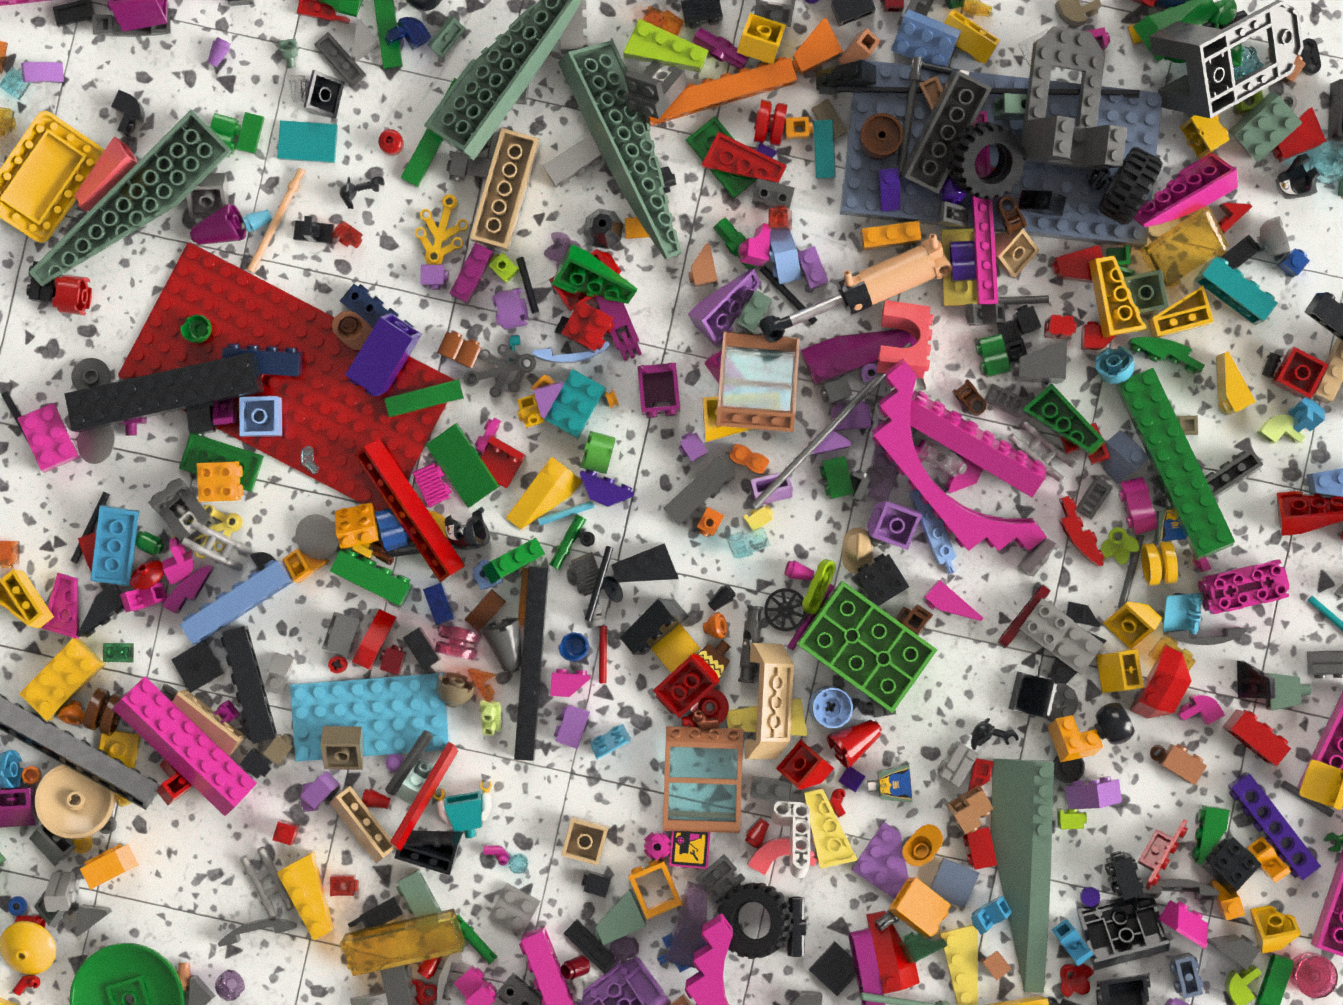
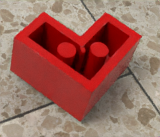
[156,759,194,806]

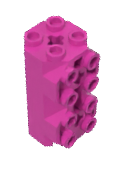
[1198,559,1289,614]

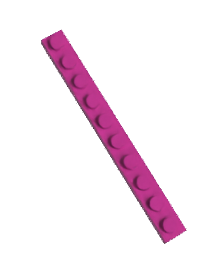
[971,111,998,305]

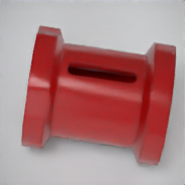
[328,656,348,674]

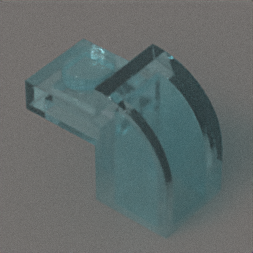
[725,527,771,558]

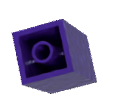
[345,313,422,396]

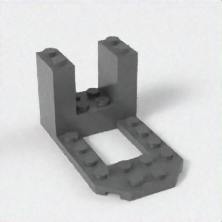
[1149,0,1304,119]
[1021,26,1127,171]

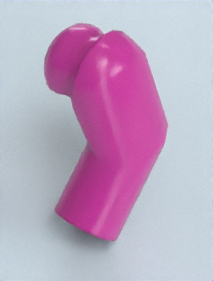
[483,845,509,866]

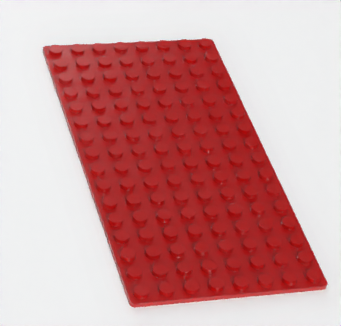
[118,243,455,512]

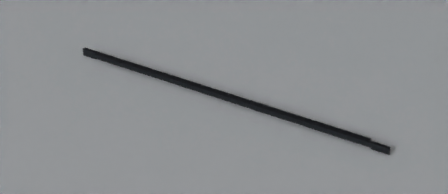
[819,86,1140,98]

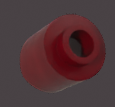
[561,955,590,980]

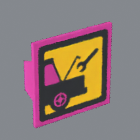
[669,831,710,869]

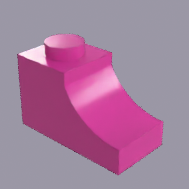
[738,223,771,266]

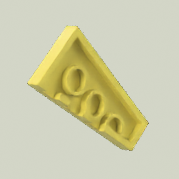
[726,698,808,736]
[803,788,857,869]
[940,925,978,1005]

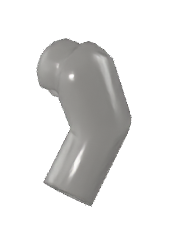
[566,977,583,1002]

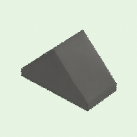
[937,201,969,227]
[75,904,112,937]
[188,975,216,1005]

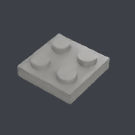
[488,882,541,936]

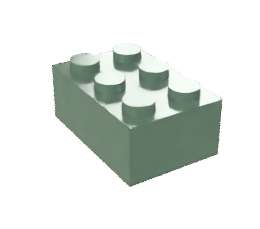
[1228,91,1302,162]

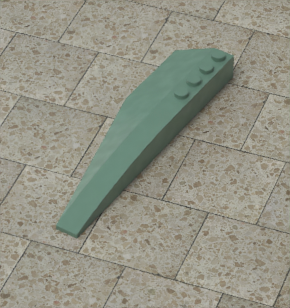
[424,0,582,160]
[558,40,682,259]
[28,109,232,286]
[991,758,1054,993]

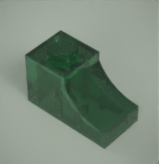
[898,932,947,964]

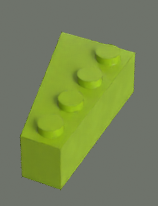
[623,19,709,72]

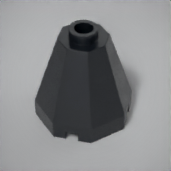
[583,209,624,249]

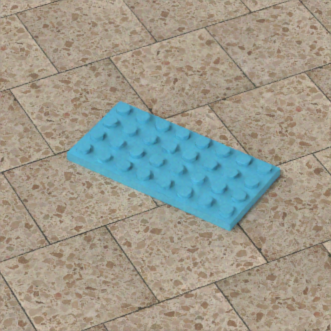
[290,673,449,762]

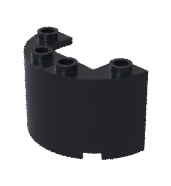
[1096,974,1151,1005]

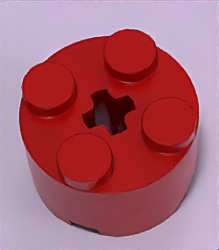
[52,275,92,315]

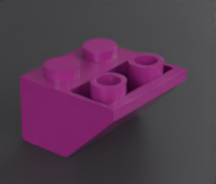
[0,787,37,828]

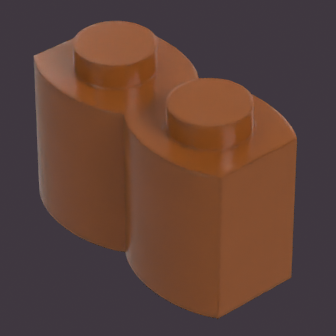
[437,330,482,369]

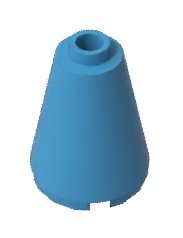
[0,750,23,789]

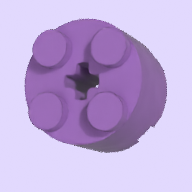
[492,288,528,330]

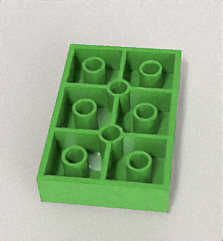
[796,581,937,713]

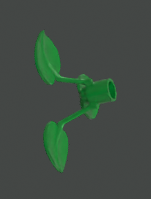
[1164,0,1243,66]

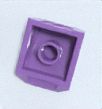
[867,501,922,550]

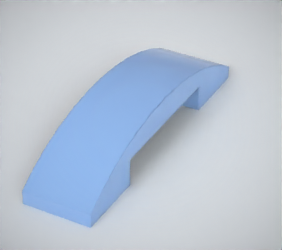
[532,341,609,363]

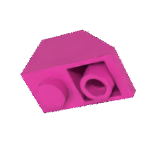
[945,457,983,494]
[550,669,591,697]

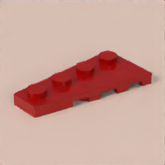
[701,132,787,183]

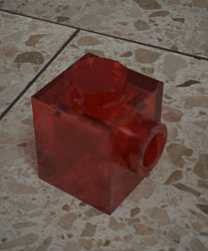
[768,205,792,230]

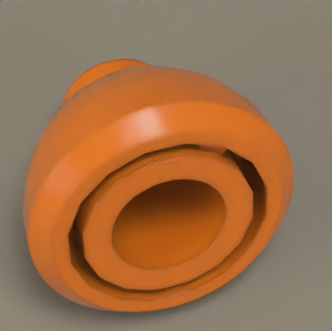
[703,612,727,639]
[58,700,85,725]

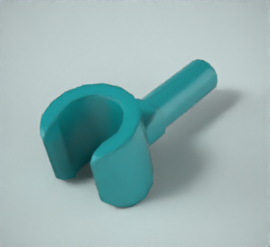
[509,335,521,362]

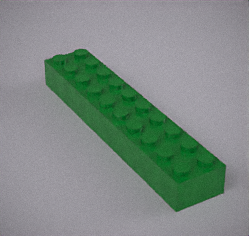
[1116,368,1235,561]

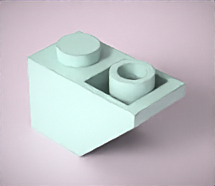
[396,758,434,805]

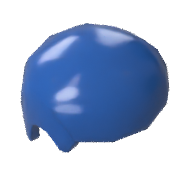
[558,632,589,662]

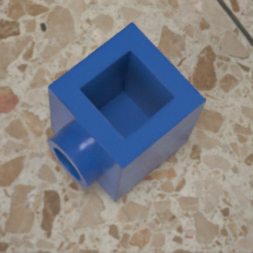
[1278,248,1310,278]

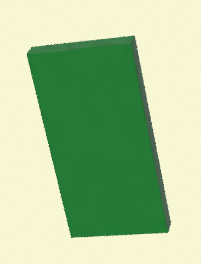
[685,116,758,199]
[426,423,500,508]
[179,434,264,492]

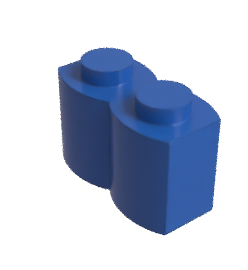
[375,509,410,552]

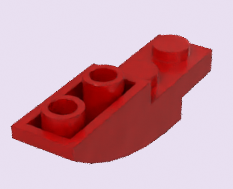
[1059,496,1105,567]

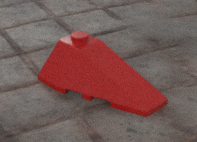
[1277,491,1343,536]
[866,910,920,994]

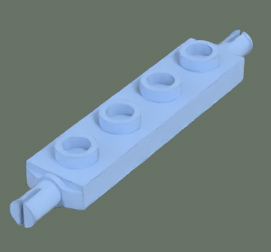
[908,479,956,574]

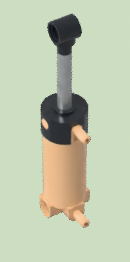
[759,234,952,343]

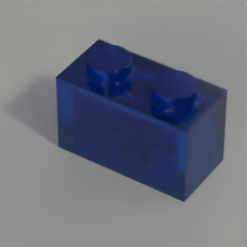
[423,583,456,625]

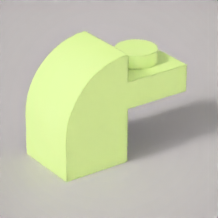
[1256,415,1306,444]

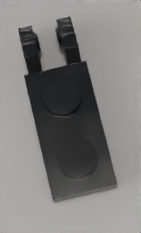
[348,897,403,938]

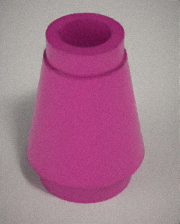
[784,560,814,581]

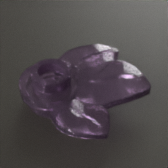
[544,232,582,269]

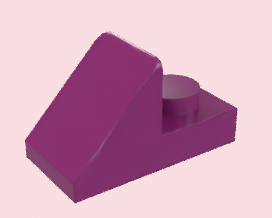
[213,398,237,425]

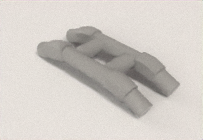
[1008,419,1077,483]
[181,520,252,571]
[240,847,294,920]

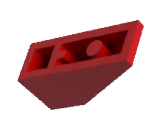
[352,609,397,670]

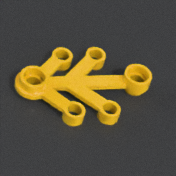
[415,194,469,265]

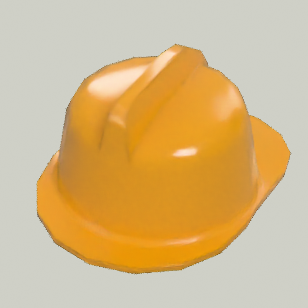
[902,824,943,866]

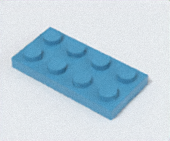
[90,505,140,586]

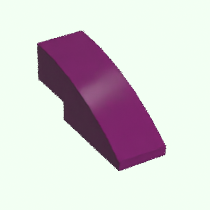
[162,565,215,614]

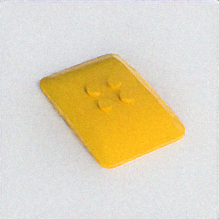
[0,111,104,243]

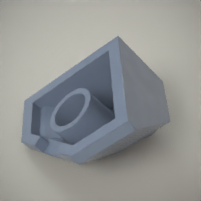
[1104,430,1149,484]

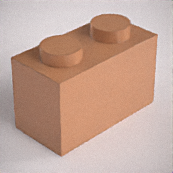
[1158,743,1207,785]

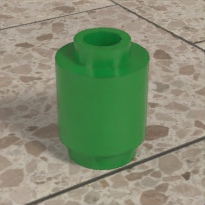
[135,531,164,556]

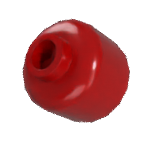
[378,129,404,156]

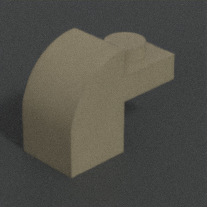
[1055,0,1102,26]

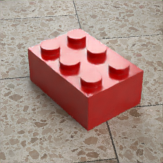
[1222,709,1291,766]

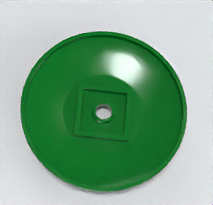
[70,943,184,1005]

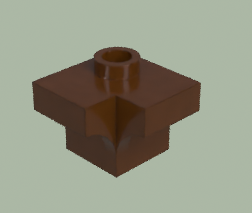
[895,604,933,636]

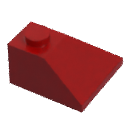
[776,739,834,790]

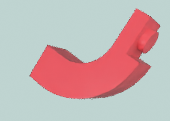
[747,837,817,875]

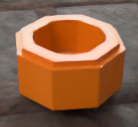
[21,765,42,785]

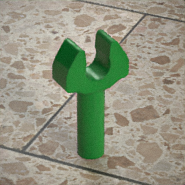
[1324,832,1343,852]

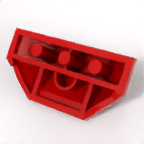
[1130,645,1192,719]

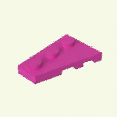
[42,573,79,639]

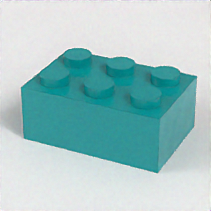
[544,369,606,439]

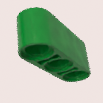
[1256,953,1294,1005]

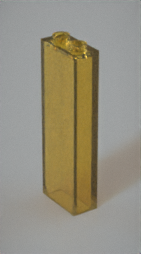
[340,909,466,976]

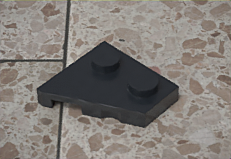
[1237,661,1275,699]

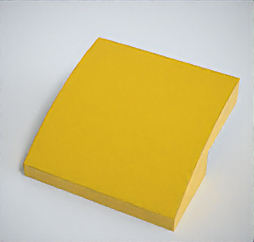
[651,624,701,673]

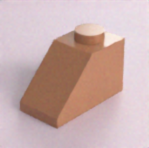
[688,243,718,287]

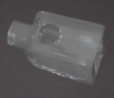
[918,440,967,477]

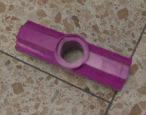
[692,27,749,70]

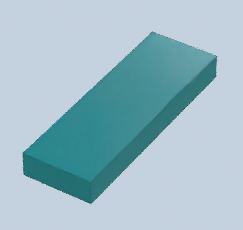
[813,119,836,179]

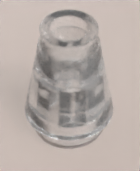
[289,75,308,103]

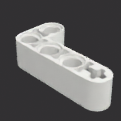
[771,801,810,878]

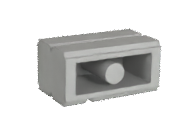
[937,741,979,787]
[43,871,79,912]

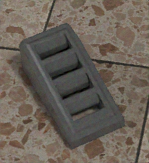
[984,383,1028,418]
[1075,476,1113,520]

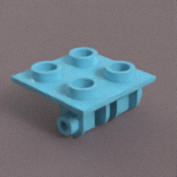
[1162,593,1203,634]
[590,724,631,760]

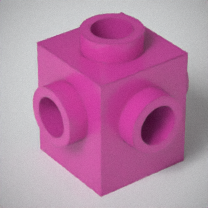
[644,831,671,860]

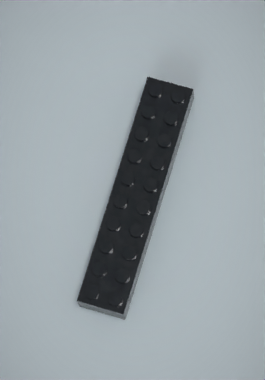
[64,352,264,432]

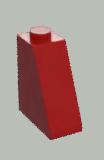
[1272,107,1327,163]
[1051,245,1103,283]

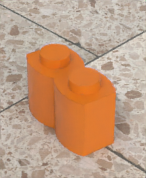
[729,444,769,475]

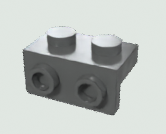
[850,470,871,502]

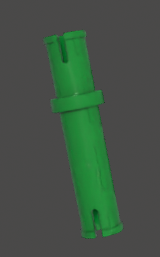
[549,514,587,570]
[450,914,498,965]

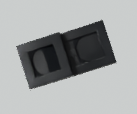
[996,319,1027,362]

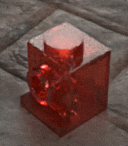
[330,220,363,248]
[330,875,359,896]

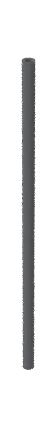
[751,342,912,510]

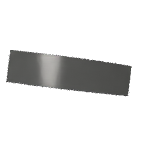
[92,14,171,37]
[1166,627,1247,645]
[1138,879,1219,900]
[218,918,297,947]

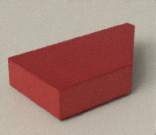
[968,758,994,791]

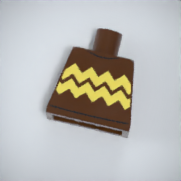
[697,639,731,679]

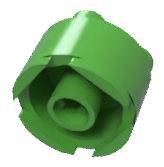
[580,431,616,474]

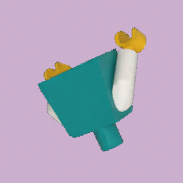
[433,781,492,839]

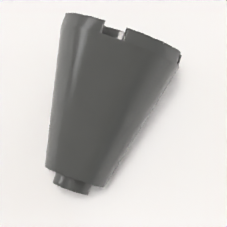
[482,618,522,673]

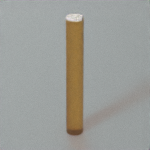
[518,568,529,626]

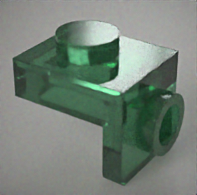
[102,643,134,663]

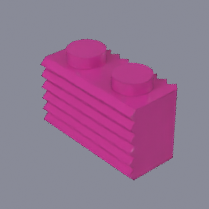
[412,463,452,508]

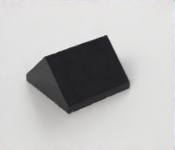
[304,70,345,119]

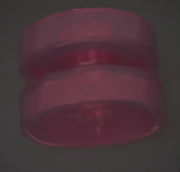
[434,625,481,660]
[1289,951,1338,999]

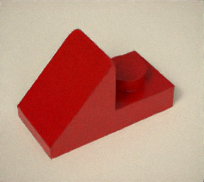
[1216,203,1253,236]

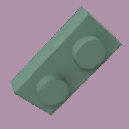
[427,16,466,58]

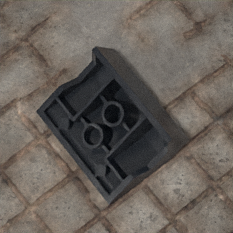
[1077,896,1170,970]

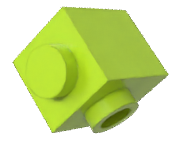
[489,252,519,284]

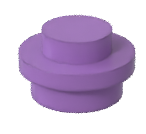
[386,754,404,772]

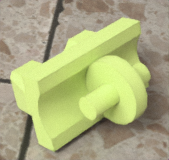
[480,700,502,736]

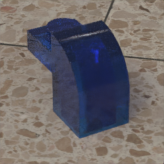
[384,17,431,51]

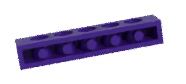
[1228,772,1321,880]

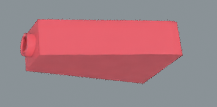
[75,136,138,212]

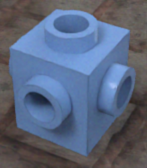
[472,559,503,590]

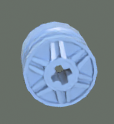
[808,686,853,728]

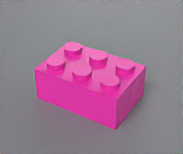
[17,403,80,473]

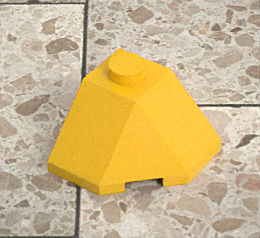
[1250,905,1301,954]

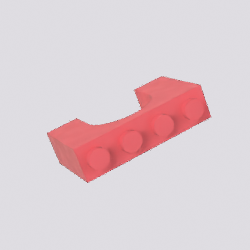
[877,300,933,379]

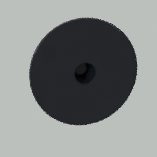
[603,576,623,603]

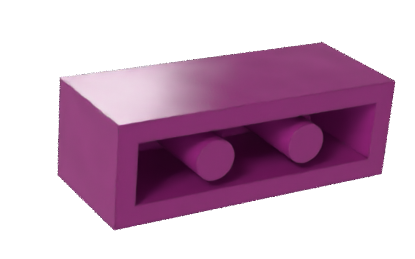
[449,242,494,304]

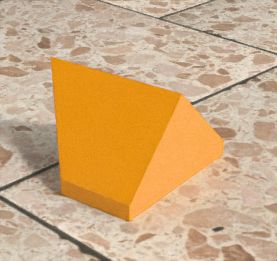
[282,548,331,583]

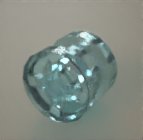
[509,853,529,874]

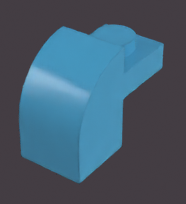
[1288,398,1325,433]
[971,895,1012,935]
[1051,919,1094,966]

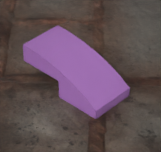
[21,62,64,84]

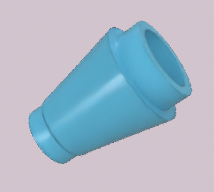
[242,209,272,232]

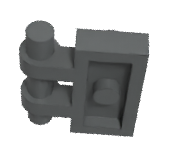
[695,854,746,904]

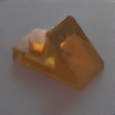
[643,6,684,36]
[467,668,497,702]

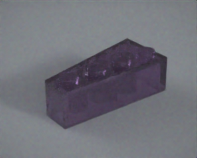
[867,418,915,503]
[665,881,708,968]

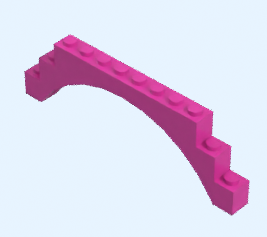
[872,358,1047,552]
[685,913,733,1005]

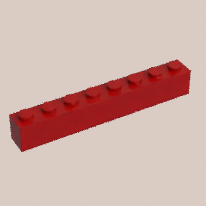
[354,439,465,583]

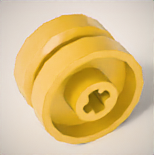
[1141,541,1178,586]

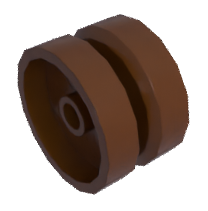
[859,113,904,160]
[83,687,124,736]

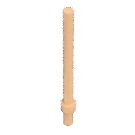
[247,168,306,273]

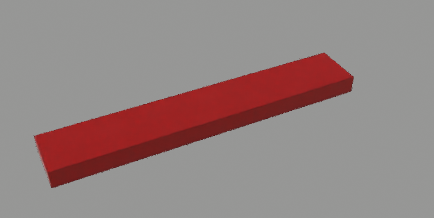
[390,742,458,851]

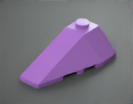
[688,268,761,347]

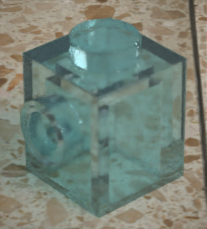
[0,67,31,100]

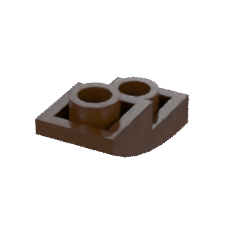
[464,589,506,632]

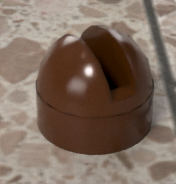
[1150,745,1166,761]

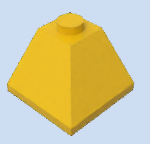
[1103,602,1162,649]

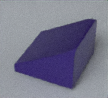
[839,767,866,792]

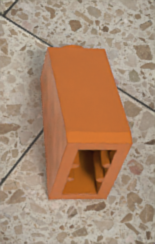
[792,18,843,76]

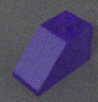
[877,168,900,212]

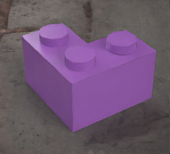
[1065,776,1122,809]

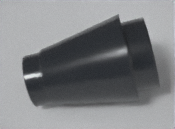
[708,584,736,611]

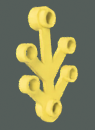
[172,505,243,559]

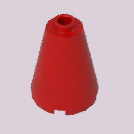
[827,719,882,768]

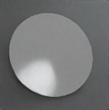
[77,426,115,464]
[295,514,339,559]

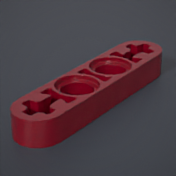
[997,584,1051,649]

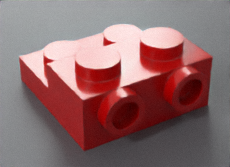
[561,300,615,353]

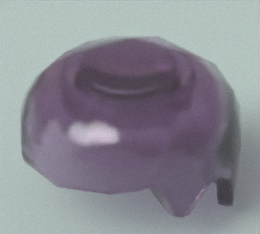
[609,936,639,965]
[215,970,245,1001]

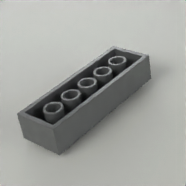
[900,69,992,194]

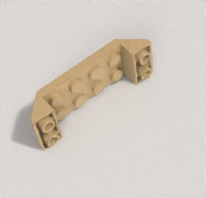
[745,643,794,759]

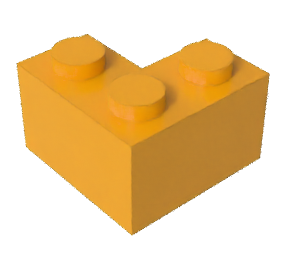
[1048,715,1103,762]

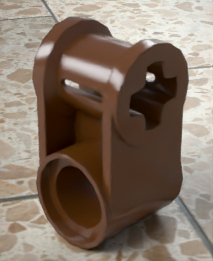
[996,196,1027,235]
[952,379,987,416]

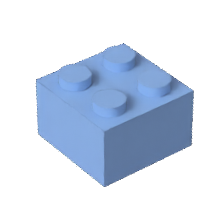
[239,396,282,437]

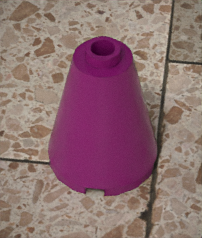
[190,203,246,245]

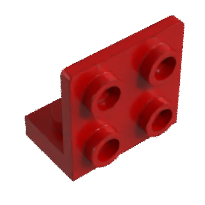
[481,435,526,488]

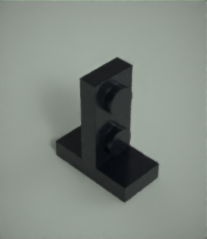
[293,216,334,244]

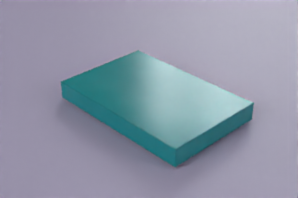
[277,120,338,163]

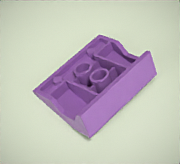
[576,952,671,1005]

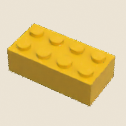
[19,638,106,721]

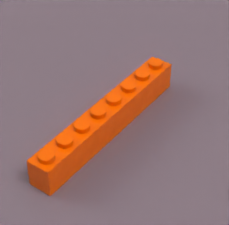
[648,57,797,126]

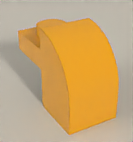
[1247,837,1291,883]

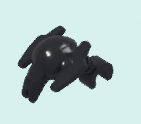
[339,176,385,209]
[971,718,1019,750]

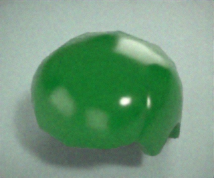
[180,314,212,344]

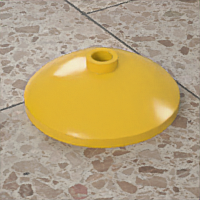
[0,921,56,975]

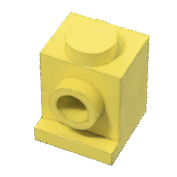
[743,505,774,532]

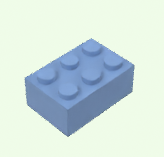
[891,9,961,67]

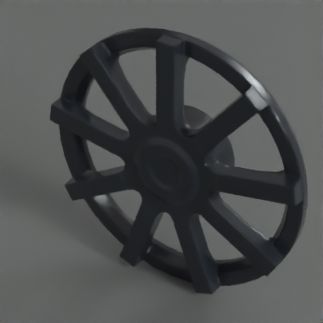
[764,588,807,631]

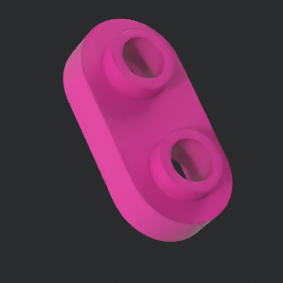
[474,417,501,454]

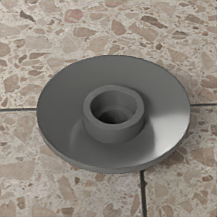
[71,358,111,390]

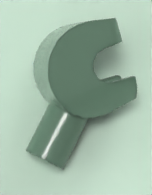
[278,39,298,69]

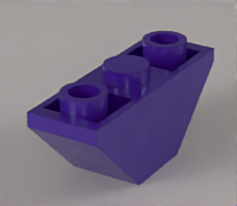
[580,469,635,507]

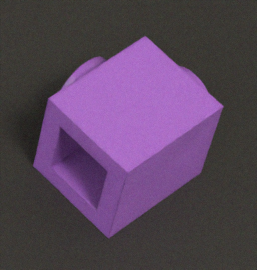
[420,265,449,290]
[679,432,708,463]

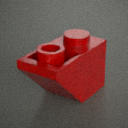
[1081,321,1117,350]

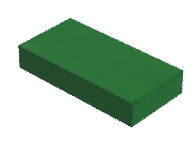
[236,112,265,154]

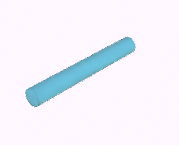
[538,501,595,526]

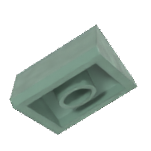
[1124,269,1169,313]

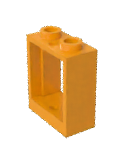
[628,859,682,919]

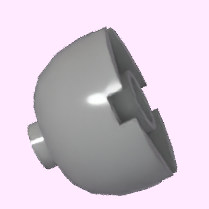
[1257,216,1290,256]

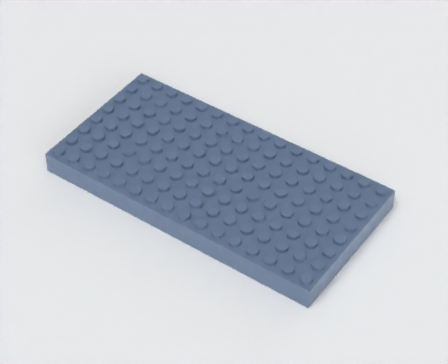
[840,59,1162,248]

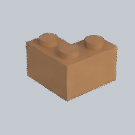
[946,785,994,834]

